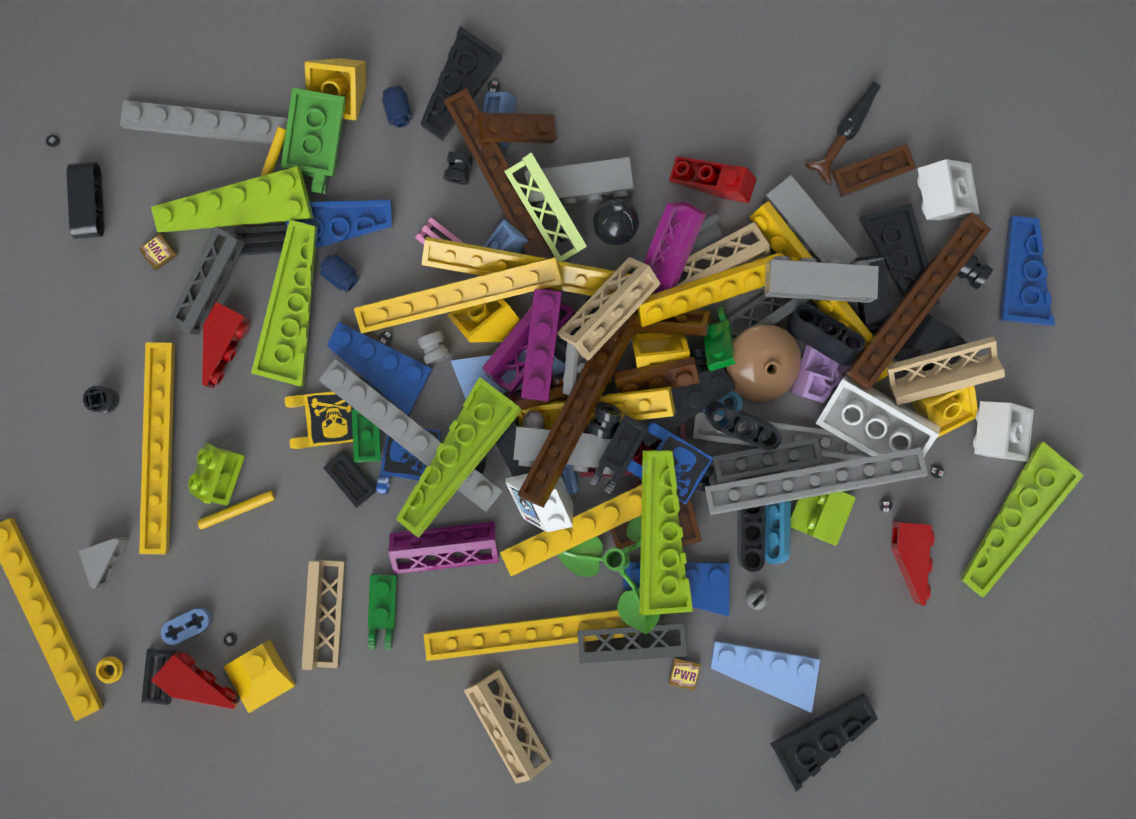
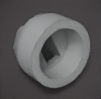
[523,411,544,429]
[745,588,768,610]

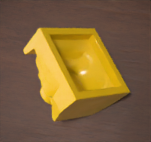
[631,332,690,368]

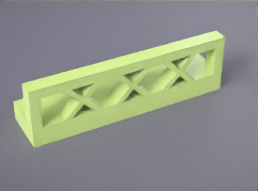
[504,153,587,261]

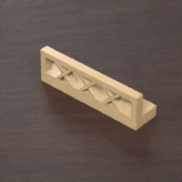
[677,222,770,286]
[557,257,661,361]
[886,336,1005,406]
[302,559,346,670]
[464,669,552,784]

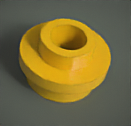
[96,656,124,684]

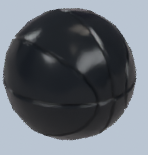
[593,199,639,246]

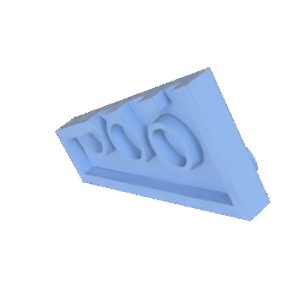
[451,350,565,399]
[710,641,820,713]

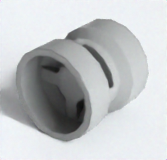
[417,331,451,365]

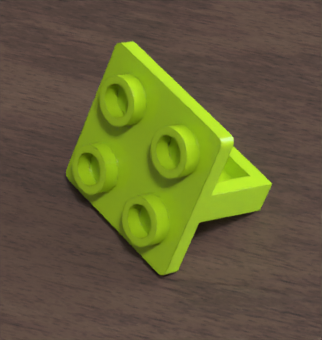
[188,443,245,506]
[790,492,855,546]

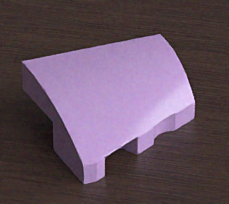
[791,344,850,403]

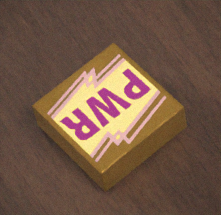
[139,233,178,271]
[668,657,701,691]

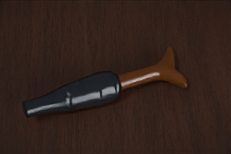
[805,82,881,185]

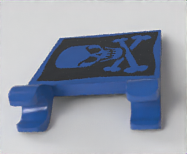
[627,422,713,504]
[376,428,441,494]

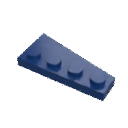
[287,200,393,248]
[999,216,1055,326]
[327,322,433,416]
[623,562,729,617]

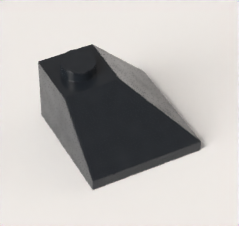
[894,313,967,371]

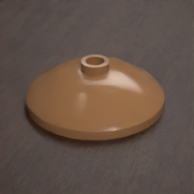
[725,324,801,402]

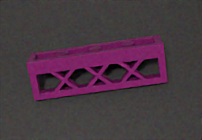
[644,202,706,295]
[482,288,576,394]
[388,522,499,574]

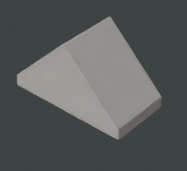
[79,537,129,589]

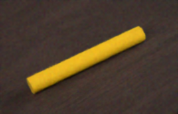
[260,127,286,176]
[197,490,275,530]

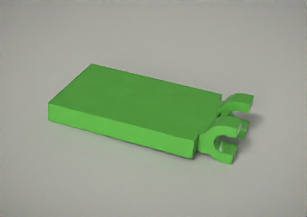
[281,88,346,194]

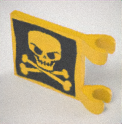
[284,391,354,449]

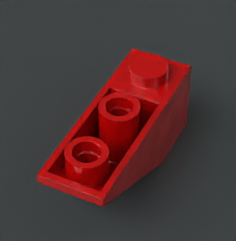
[669,156,757,203]
[202,302,250,388]
[891,521,935,606]
[151,651,239,710]

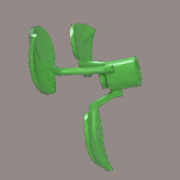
[558,515,661,634]

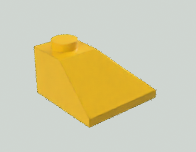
[305,58,366,120]
[447,299,520,343]
[912,385,978,438]
[223,640,296,713]

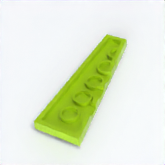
[151,166,314,233]
[251,220,318,387]
[396,377,522,538]
[960,442,1084,597]
[639,450,692,615]

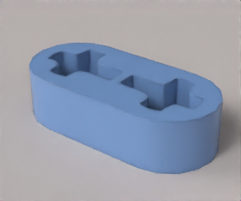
[161,607,213,645]

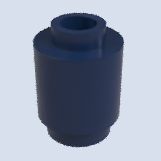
[382,86,413,128]
[320,255,360,293]

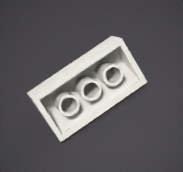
[816,374,941,457]

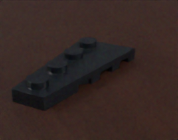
[420,26,503,141]
[859,203,940,306]
[636,368,736,447]
[770,693,878,792]

